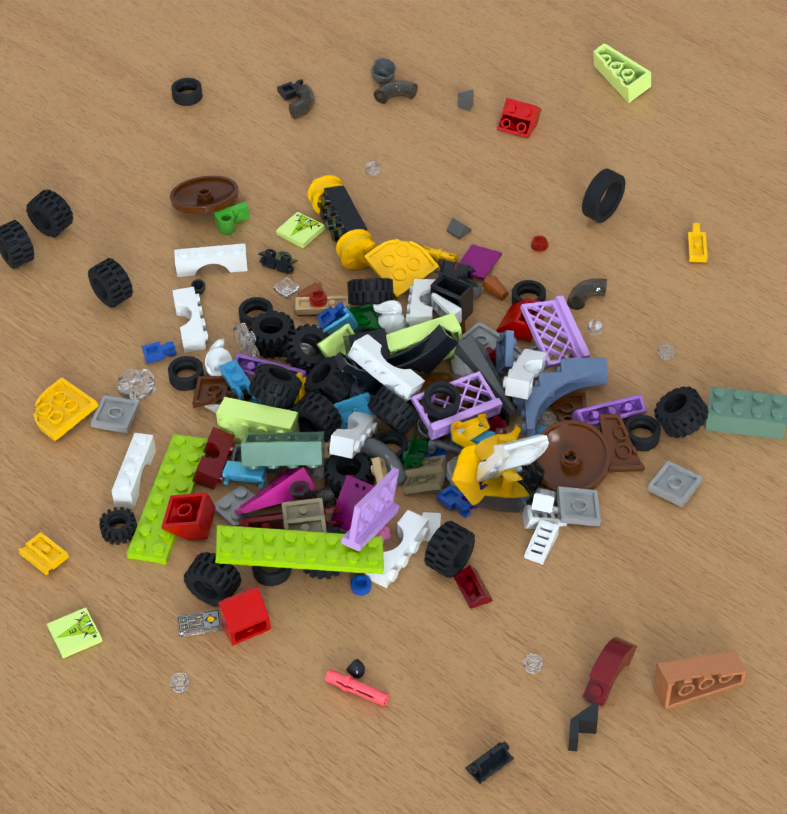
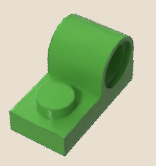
[213,202,250,235]

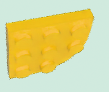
[364,239,439,299]
[33,377,98,441]

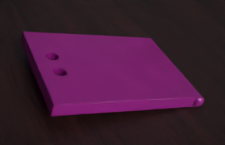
[455,244,502,280]
[331,475,375,531]

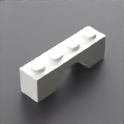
[174,244,248,277]
[406,279,436,327]
[172,287,209,353]
[348,334,425,402]
[503,349,547,400]
[329,411,378,458]
[111,433,156,509]
[365,510,430,588]

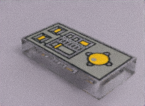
[177,609,222,637]

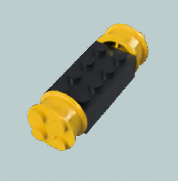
[307,175,377,270]

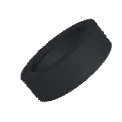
[582,168,626,223]

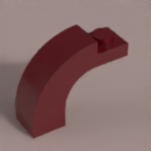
[582,637,637,706]

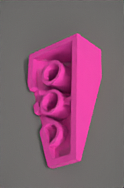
[234,467,315,514]

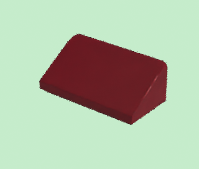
[454,565,493,609]

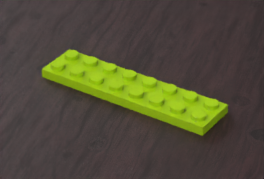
[127,434,208,564]
[215,525,384,574]

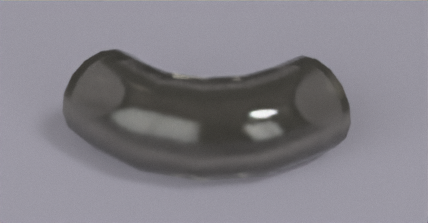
[374,80,418,104]
[289,84,315,119]
[567,278,607,310]
[290,481,337,508]

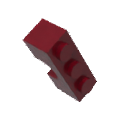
[192,427,235,490]

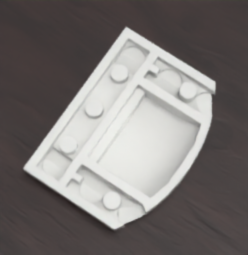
[476,434,549,482]

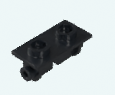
[258,249,298,274]
[435,259,474,280]
[465,741,514,784]

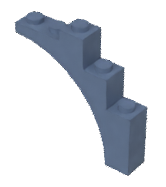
[512,358,608,437]

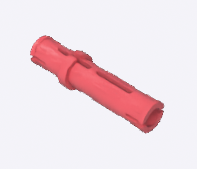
[325,669,389,707]

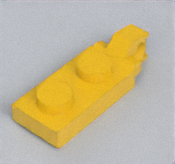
[687,223,708,262]

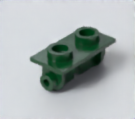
[402,433,428,470]

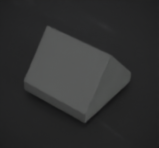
[458,90,474,111]
[447,218,471,239]

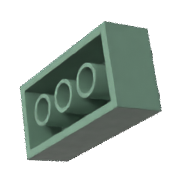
[705,386,787,440]
[241,432,325,469]

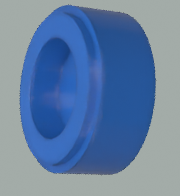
[351,575,372,596]

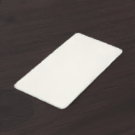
[422,512,441,541]

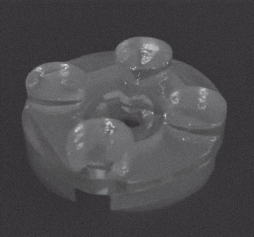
[233,323,259,357]
[117,368,156,401]

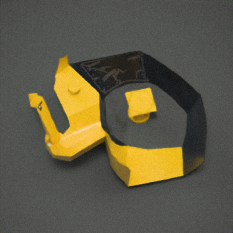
[451,413,545,513]

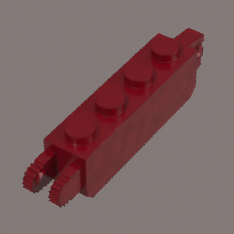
[232,507,343,530]

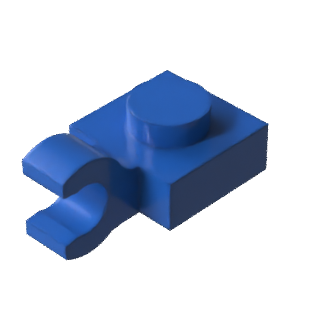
[317,302,350,329]
[142,341,177,364]
[436,485,471,518]

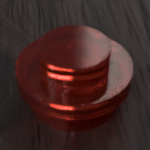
[531,236,549,252]
[309,290,328,307]

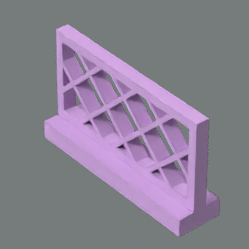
[520,295,590,368]
[411,371,503,440]
[341,468,399,552]

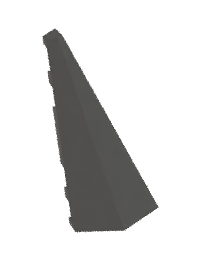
[455,336,517,416]

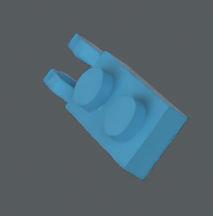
[218,359,253,400]

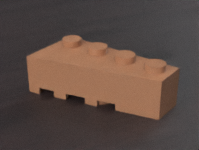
[653,651,747,709]

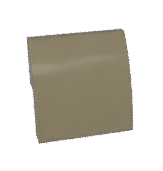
[402,455,447,495]
[282,498,327,533]

